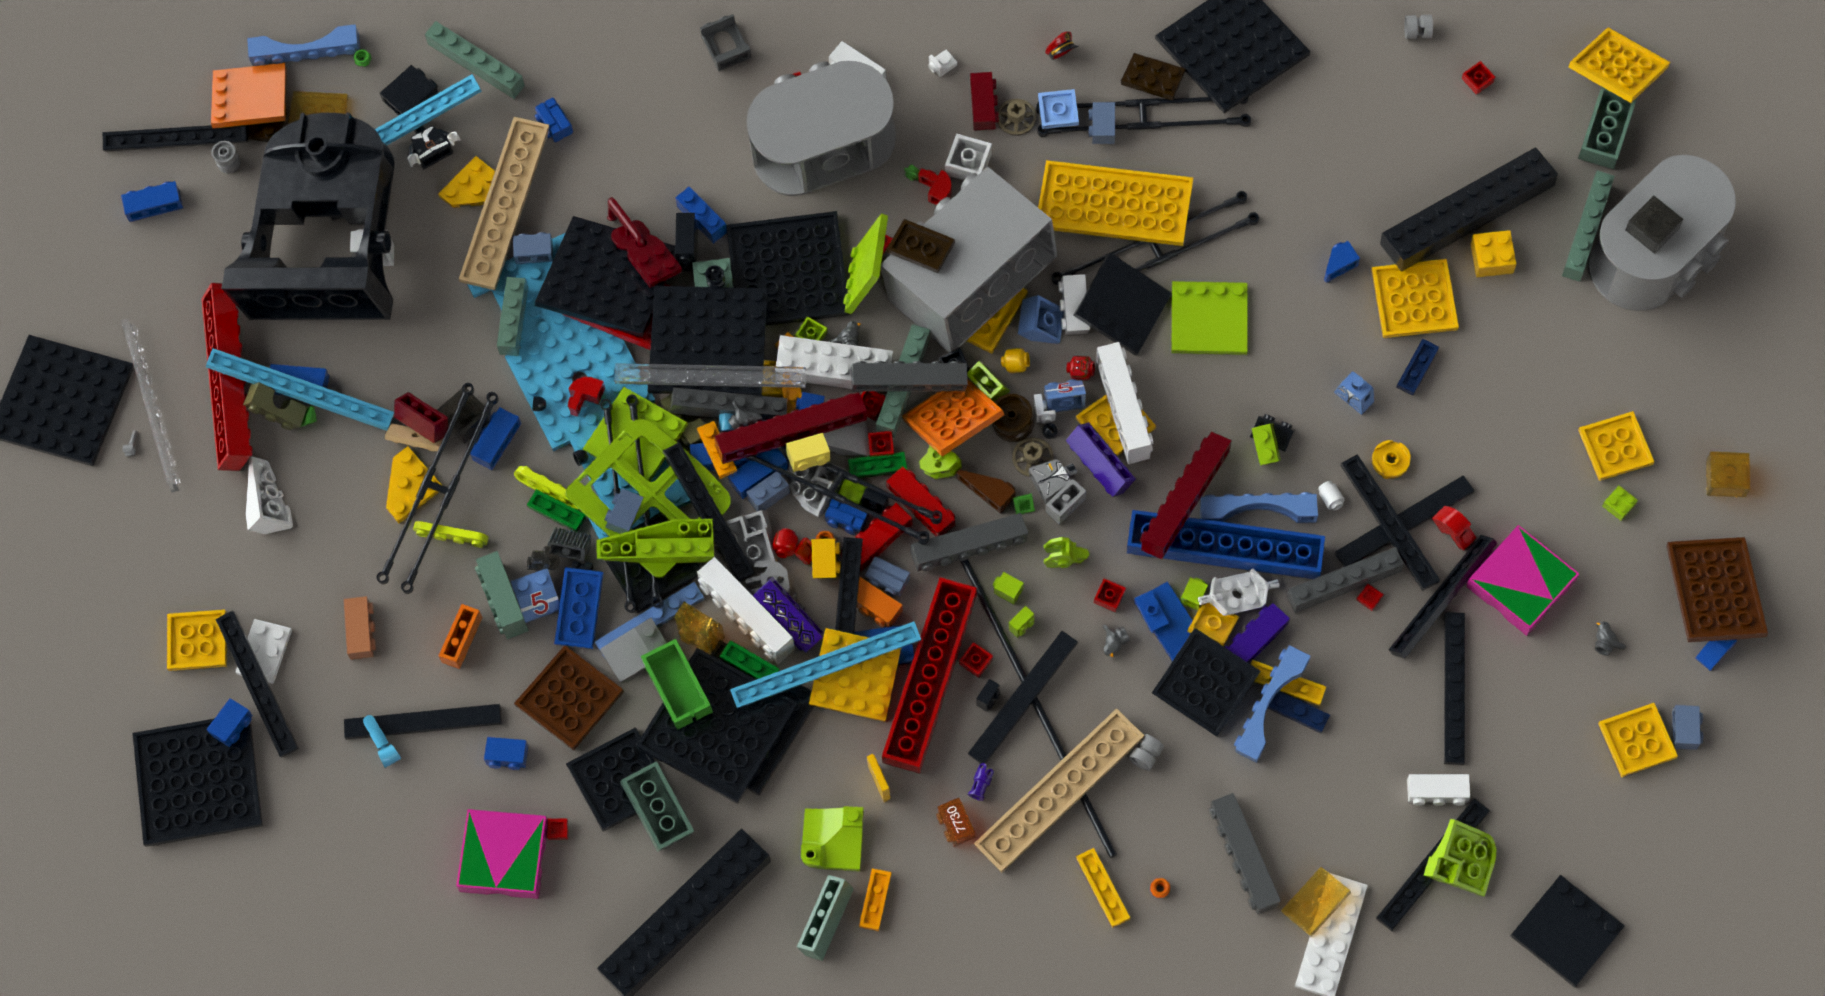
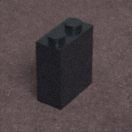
[380,65,438,116]
[675,213,698,271]

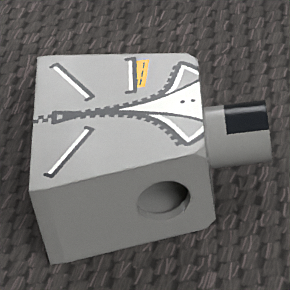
[1029,459,1077,504]

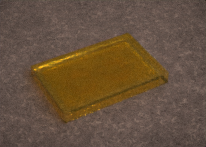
[288,91,348,124]
[1281,867,1351,937]

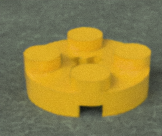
[1372,440,1411,479]

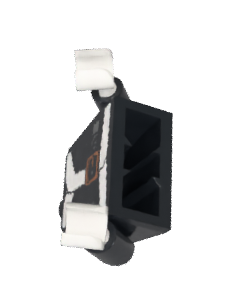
[407,125,461,170]

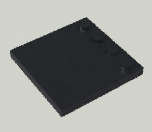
[1073,253,1172,356]
[605,512,701,613]
[1152,628,1261,737]
[566,727,655,832]
[1510,875,1625,988]

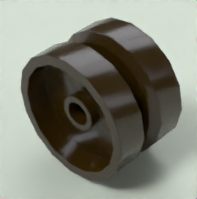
[993,394,1034,442]

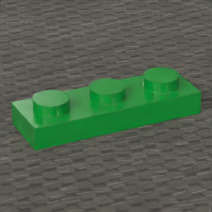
[848,452,907,478]
[527,489,586,533]
[720,640,780,679]

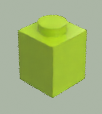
[993,572,1024,605]
[1181,577,1208,611]

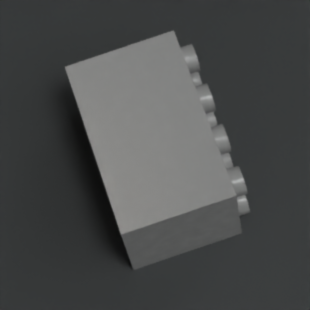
[881,166,1057,353]

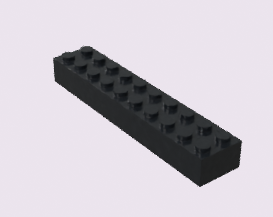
[1380,147,1558,272]
[597,828,771,996]

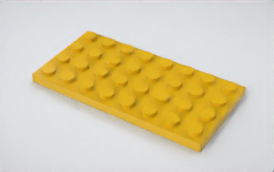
[1038,160,1193,246]

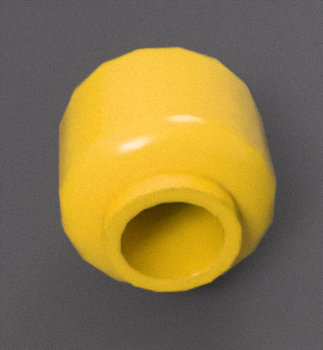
[1001,348,1030,373]

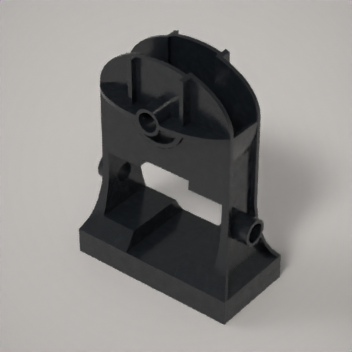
[221,112,395,320]

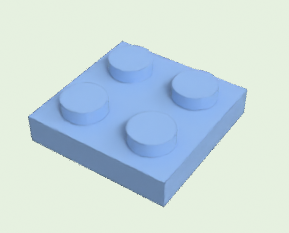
[1038,89,1079,129]

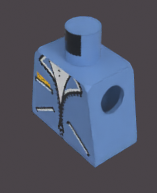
[1334,371,1374,415]

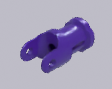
[967,763,994,801]

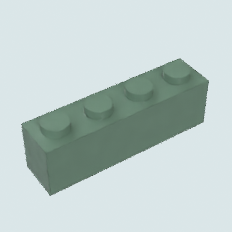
[497,277,528,356]
[797,875,854,961]

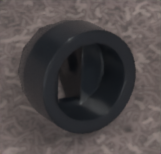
[532,396,546,412]
[1042,423,1058,439]
[573,450,589,466]

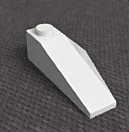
[246,456,293,534]

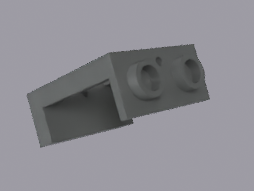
[700,14,752,72]

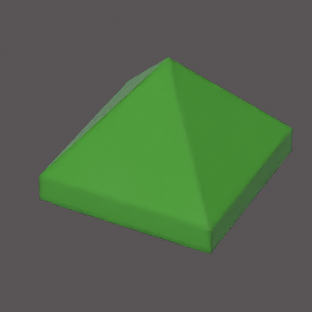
[300,406,317,427]
[1013,493,1035,514]

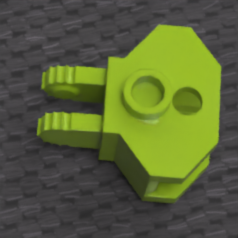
[919,445,962,480]
[1044,537,1090,568]

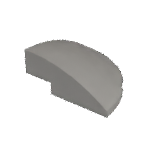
[823,399,870,458]
[788,461,847,517]
[725,510,777,567]

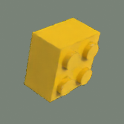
[1470,230,1516,278]
[811,538,841,578]

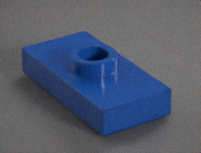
[1134,590,1169,633]

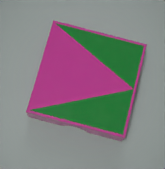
[1466,525,1579,636]
[456,809,548,899]

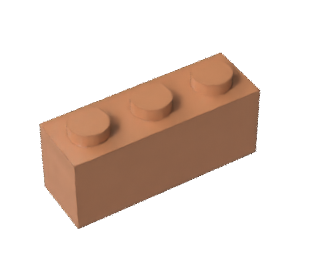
[344,596,376,660]

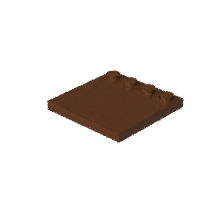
[514,645,624,751]

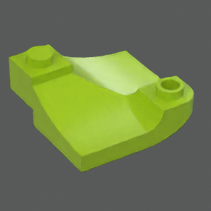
[801,806,864,871]
[1424,819,1497,897]

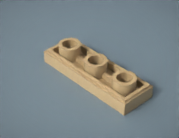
[385,423,443,452]

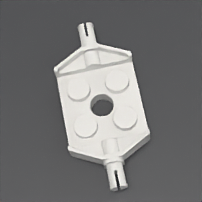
[1198,569,1279,616]

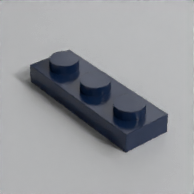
[1396,338,1439,396]
[1268,691,1330,734]

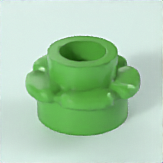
[354,49,372,67]
[904,164,920,181]

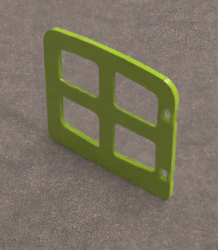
[565,419,731,578]

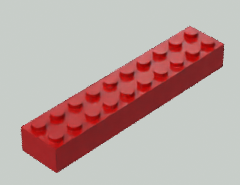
[201,283,253,471]
[882,577,977,774]

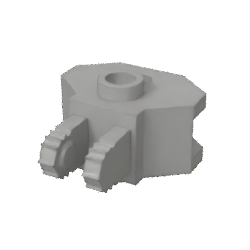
[745,562,790,596]

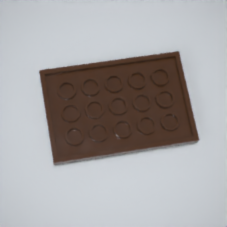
[1666,537,1768,642]

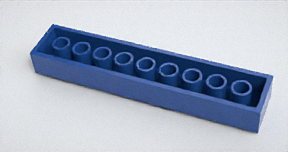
[1126,510,1325,579]

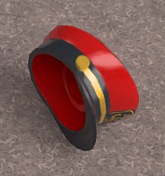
[1045,31,1079,60]

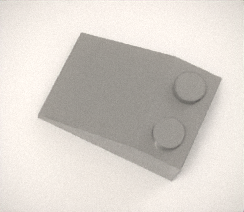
[600,618,667,682]

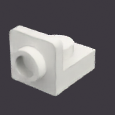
[928,50,957,77]
[1033,394,1056,424]

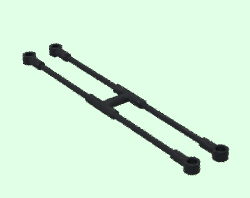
[1036,97,1251,137]
[1052,191,1259,290]
[376,383,499,594]
[600,395,664,613]
[745,445,942,545]

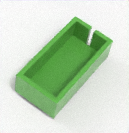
[641,639,712,730]

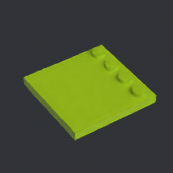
[843,213,888,314]
[1171,281,1247,355]
[583,387,688,482]

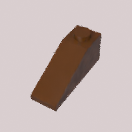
[957,470,1016,514]

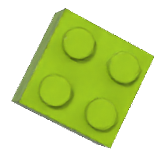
[795,317,828,341]
[838,479,866,505]
[1602,485,1638,521]
[1009,606,1034,638]

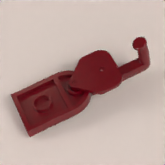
[607,197,682,288]

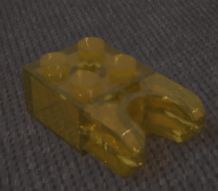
[675,602,725,654]

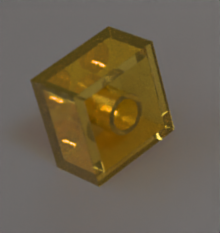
[1706,451,1750,497]

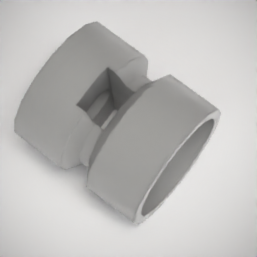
[1404,15,1433,39]
[211,141,241,174]
[1129,734,1164,771]

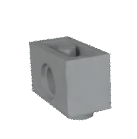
[1046,478,1086,525]

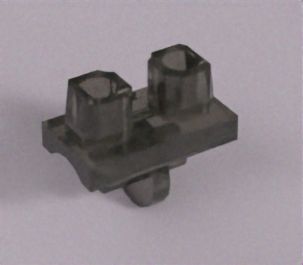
[527,546,560,572]

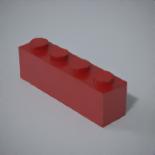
[886,467,955,537]
[840,503,913,573]

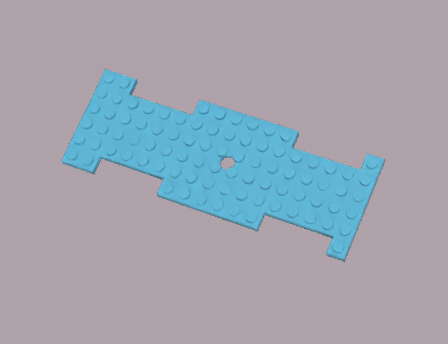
[467,233,691,539]

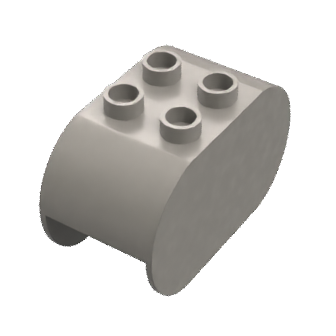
[747,61,896,196]
[1589,155,1736,311]

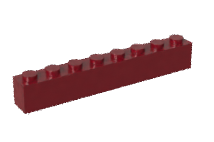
[715,392,867,464]
[1140,431,1232,559]

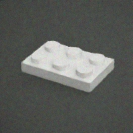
[236,619,292,684]

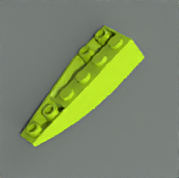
[596,519,714,563]

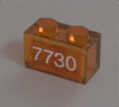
[936,797,976,847]

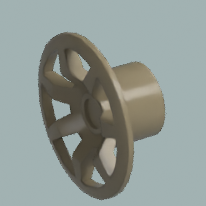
[997,99,1036,135]
[1012,437,1054,477]

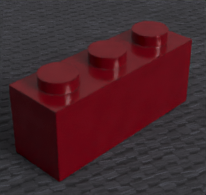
[970,72,999,131]
[394,392,448,443]

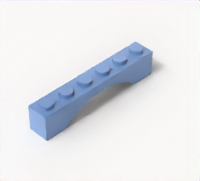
[247,24,360,66]
[1200,492,1318,523]
[1234,645,1311,763]

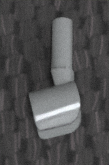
[123,431,138,456]

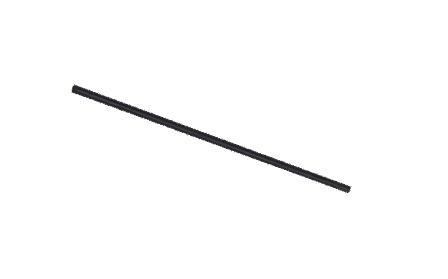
[960,559,1117,858]

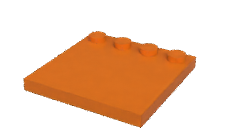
[211,63,287,129]
[902,379,1004,456]

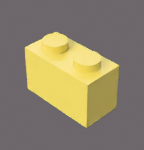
[786,433,830,472]

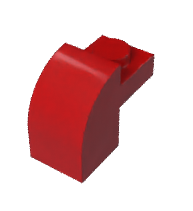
[918,168,952,205]
[567,377,606,417]
[1432,506,1477,550]

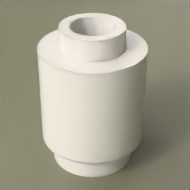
[1318,481,1345,510]

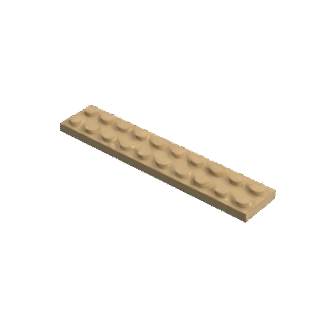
[459,117,549,290]
[974,708,1144,873]

